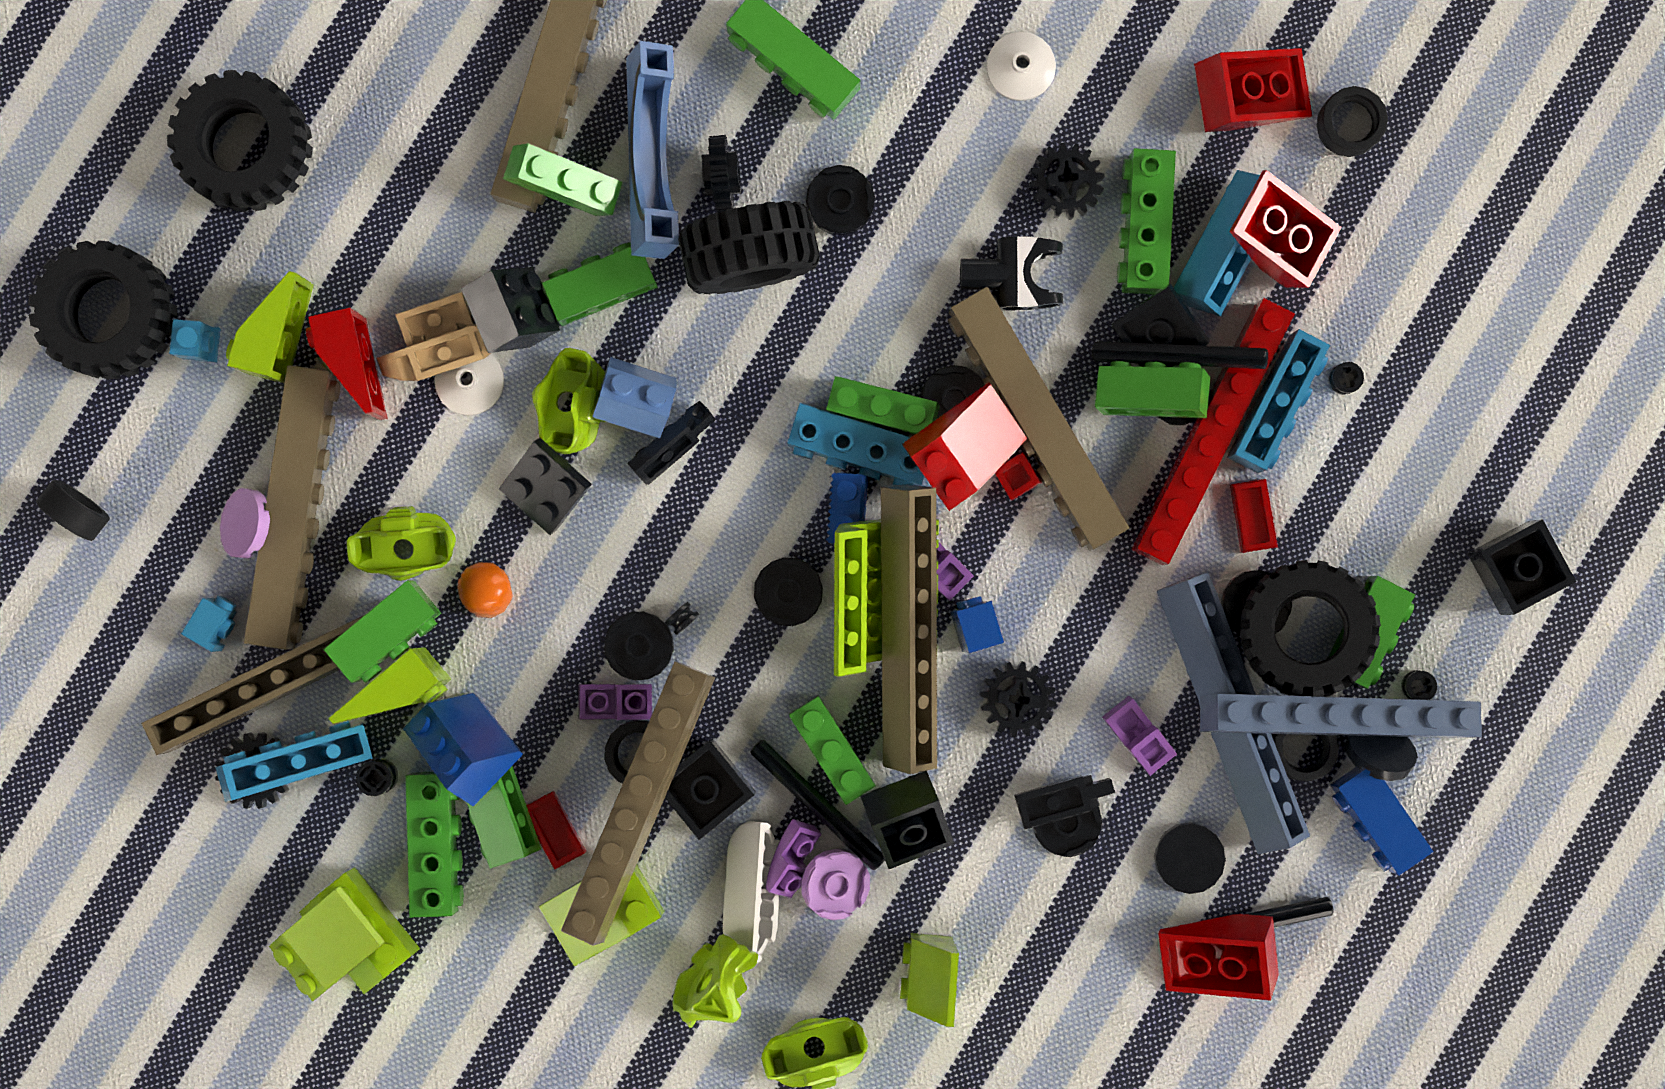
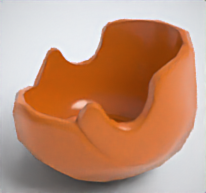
[458,562,513,618]

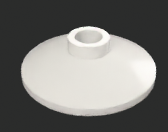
[987,32,1056,101]
[434,354,504,415]

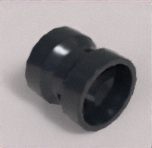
[356,759,398,796]

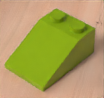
[226,271,314,383]
[328,647,451,724]
[538,865,665,967]
[269,886,385,1002]
[900,933,959,1027]

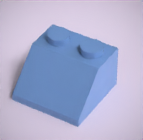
[592,357,677,438]

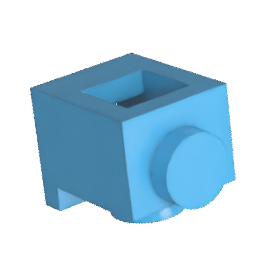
[169,319,221,363]
[181,595,237,652]

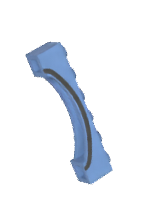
[626,41,679,259]

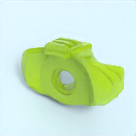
[532,348,606,454]
[347,506,456,581]
[672,934,758,1028]
[761,1017,868,1089]

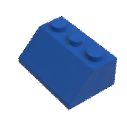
[403,693,523,806]

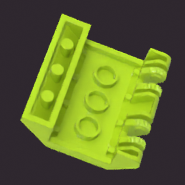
[834,519,939,677]

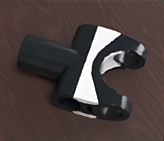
[960,237,1063,311]

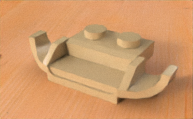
[376,292,491,381]

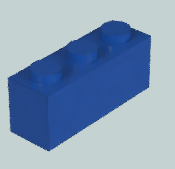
[950,596,1004,653]
[1330,767,1434,876]

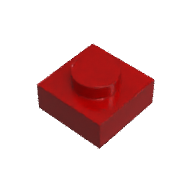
[995,452,1042,501]

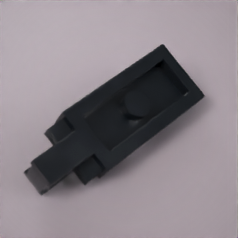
[627,401,716,485]
[1014,775,1115,830]

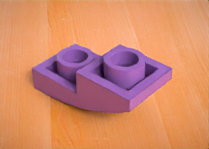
[578,684,652,720]
[765,819,822,898]

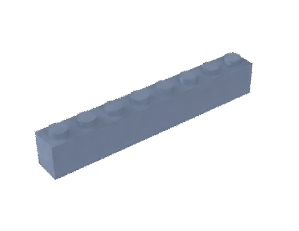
[1157,572,1310,854]
[1200,694,1482,738]

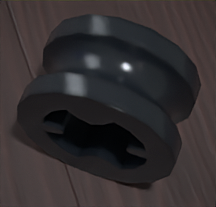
[1329,362,1364,395]
[665,602,700,635]
[1401,670,1437,700]

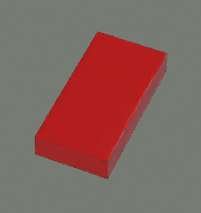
[1230,479,1278,553]
[526,790,586,870]

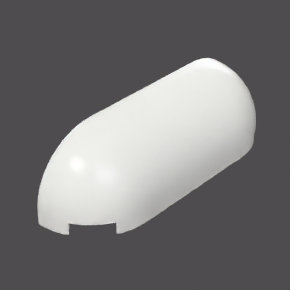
[723,821,780,963]

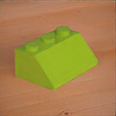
[299,867,420,994]

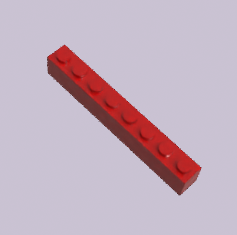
[1131,298,1295,565]

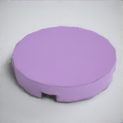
[220,488,270,559]
[801,848,870,920]

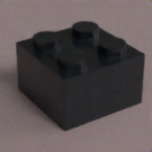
[461,267,560,353]
[1467,519,1576,615]
[665,738,756,840]
[860,770,954,869]

